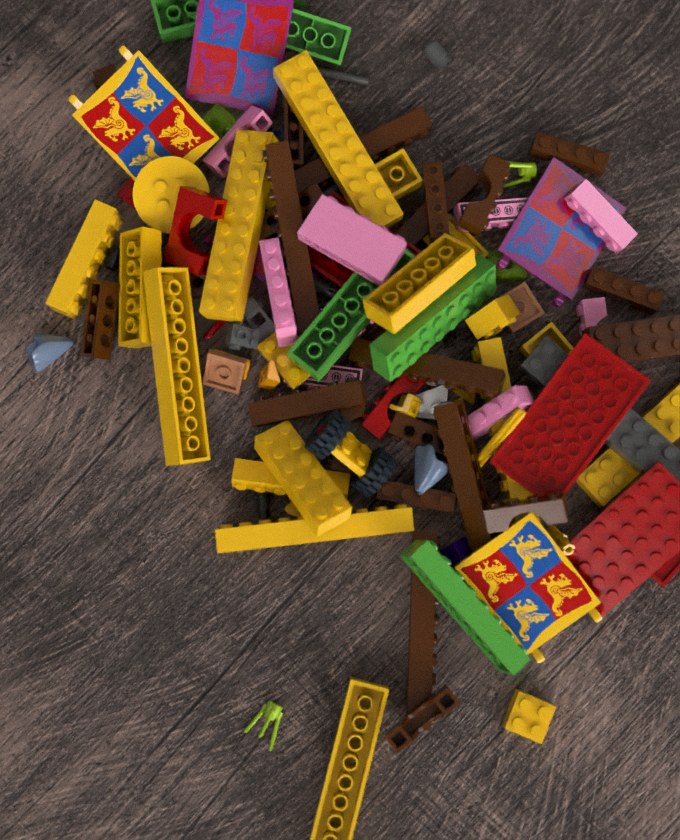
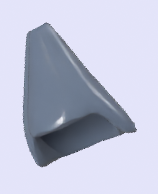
[25,333,74,373]
[415,444,448,495]

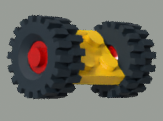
[304,409,397,497]

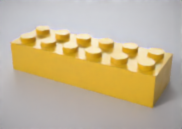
[45,199,123,320]
[118,227,162,349]
[362,233,476,334]
[254,420,352,537]

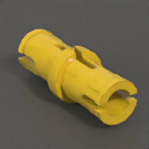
[547,525,575,555]

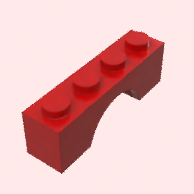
[361,376,426,441]

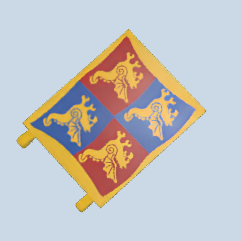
[68,46,220,181]
[454,512,602,663]

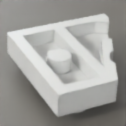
[415,385,448,420]

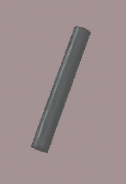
[317,67,369,85]

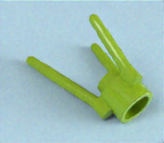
[502,161,537,188]
[244,701,283,751]

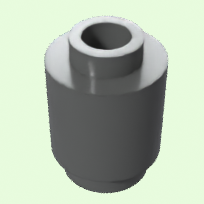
[423,40,450,69]

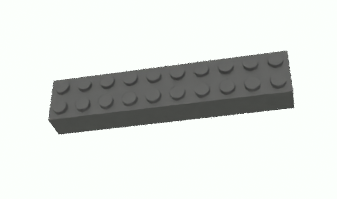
[518,336,680,481]

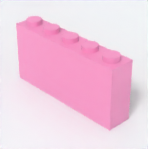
[297,194,407,286]
[259,238,297,348]

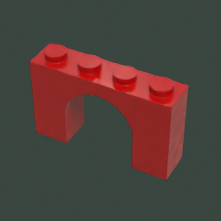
[164,186,228,276]

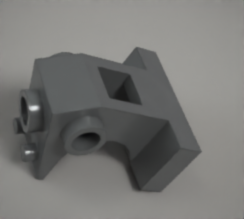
[242,297,275,344]
[225,321,260,358]

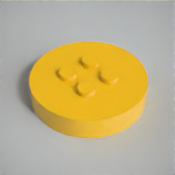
[133,156,210,234]

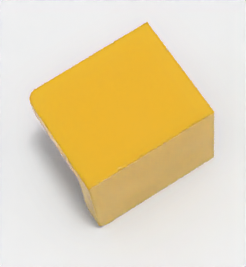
[389,393,422,418]

